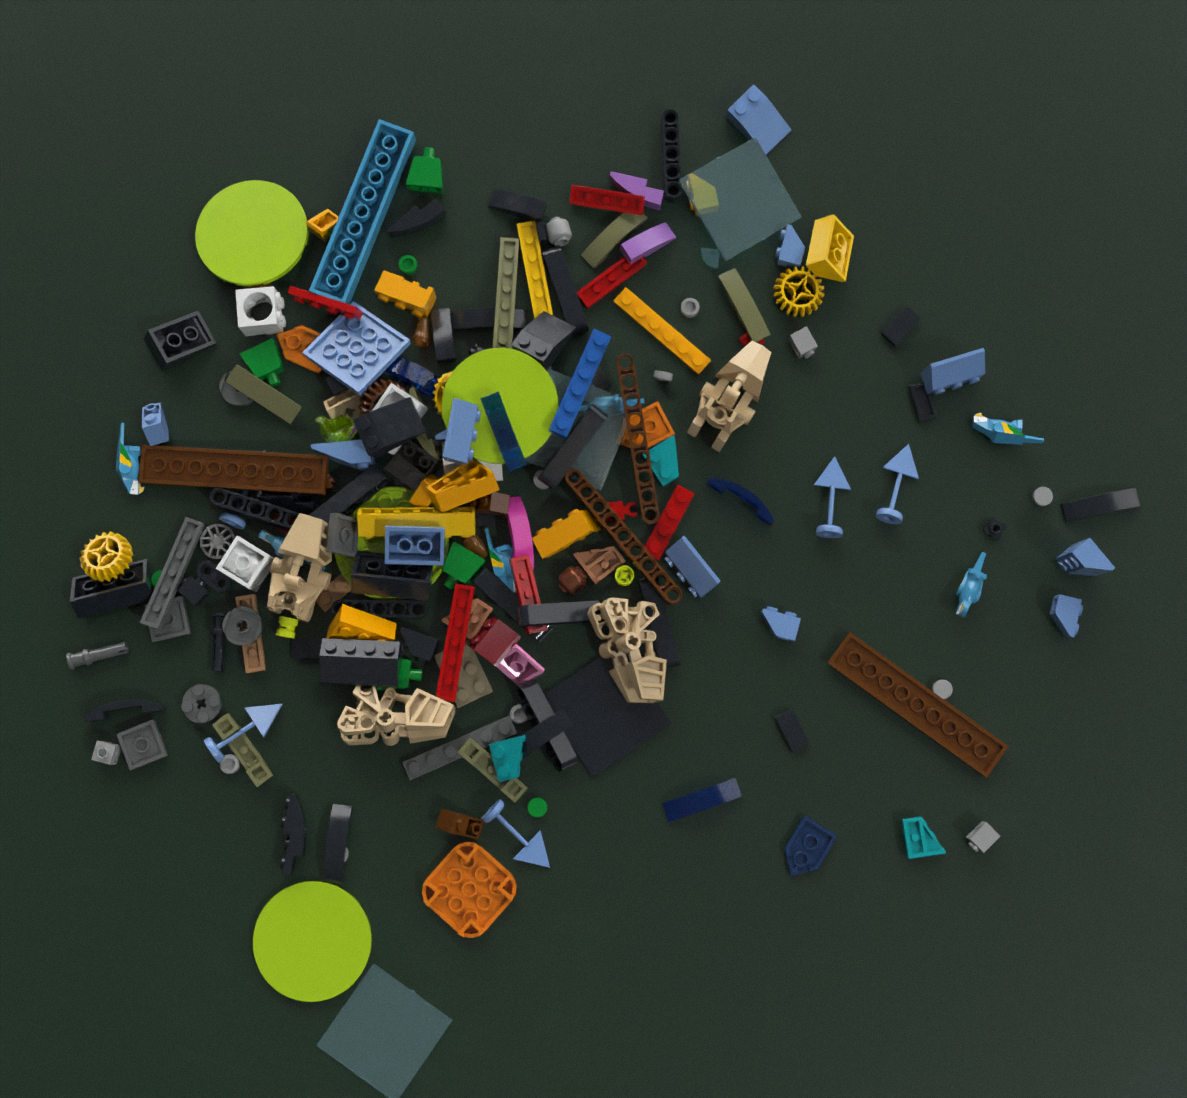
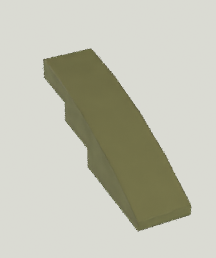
[718,268,771,342]

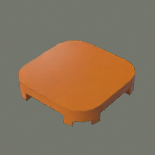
[422,841,517,938]

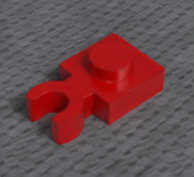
[605,501,638,523]

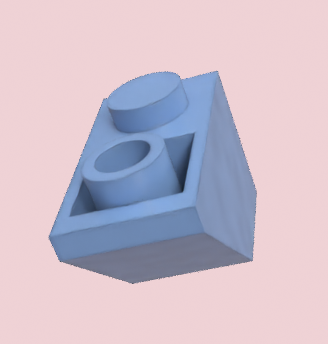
[775,224,805,270]
[142,402,169,446]
[1050,594,1083,638]
[760,606,801,642]

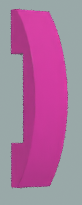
[504,496,534,570]

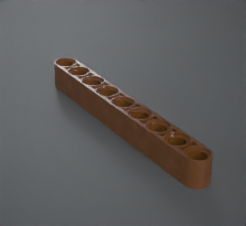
[616,353,659,524]
[565,468,682,606]

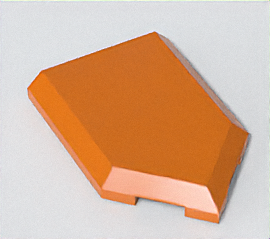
[277,325,323,375]
[616,401,675,448]

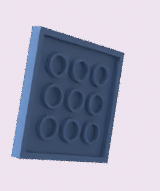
[302,301,411,396]

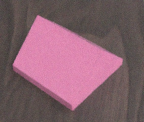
[497,644,545,686]

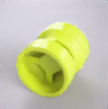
[615,565,634,586]
[275,616,299,639]

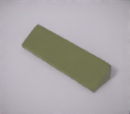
[225,364,302,424]

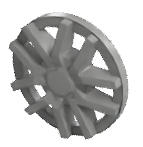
[200,524,236,560]

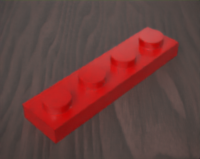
[569,185,646,215]
[576,256,647,309]
[288,286,363,320]
[645,485,695,561]
[509,555,547,635]

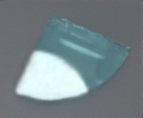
[701,248,720,270]

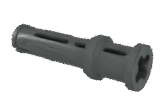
[66,642,129,670]

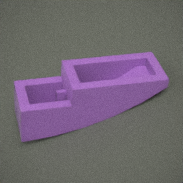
[610,171,664,211]
[620,222,676,265]

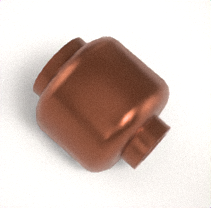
[559,566,587,594]

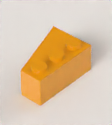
[374,270,437,318]
[426,458,500,512]
[532,509,601,559]
[326,604,396,641]

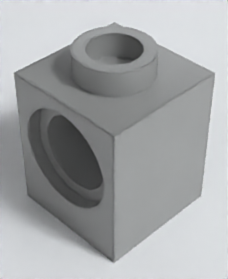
[788,326,817,359]
[91,741,121,765]
[966,821,1000,853]

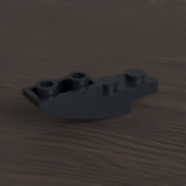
[280,794,307,875]

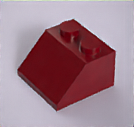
[468,617,521,667]

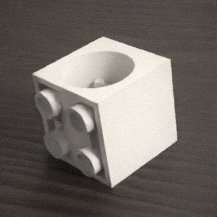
[236,286,286,336]
[216,536,274,592]

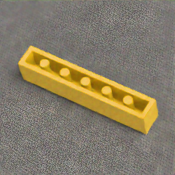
[357,507,476,539]

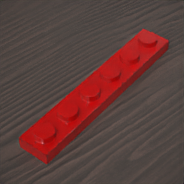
[436,584,475,702]

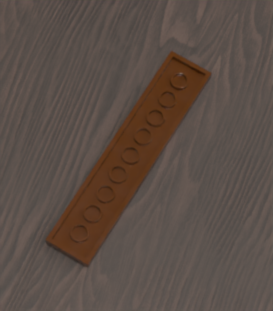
[138,445,329,495]
[827,632,1009,778]

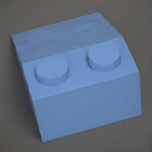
[726,85,791,156]
[311,440,375,472]

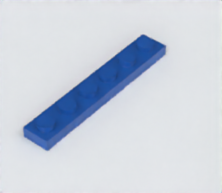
[548,329,611,439]

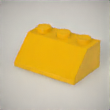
[806,214,854,282]

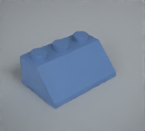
[920,348,985,395]
[443,398,481,465]
[385,526,445,565]
[664,536,721,599]
[1056,538,1115,576]

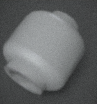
[545,217,572,246]

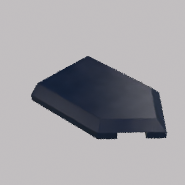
[784,815,837,876]

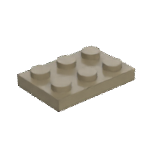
[434,639,493,708]

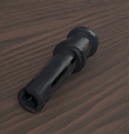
[211,613,227,671]

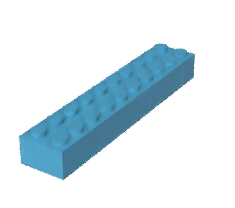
[309,119,416,305]

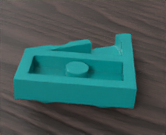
[642,435,679,487]
[489,735,526,782]
[901,817,946,859]

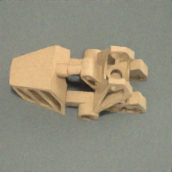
[687,341,771,452]
[266,513,332,623]
[588,598,667,703]
[337,686,455,746]

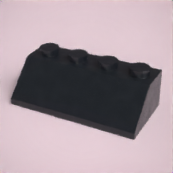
[351,551,434,601]
[70,559,154,619]
[319,638,403,688]

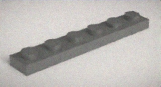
[140,517,205,631]
[402,715,517,780]

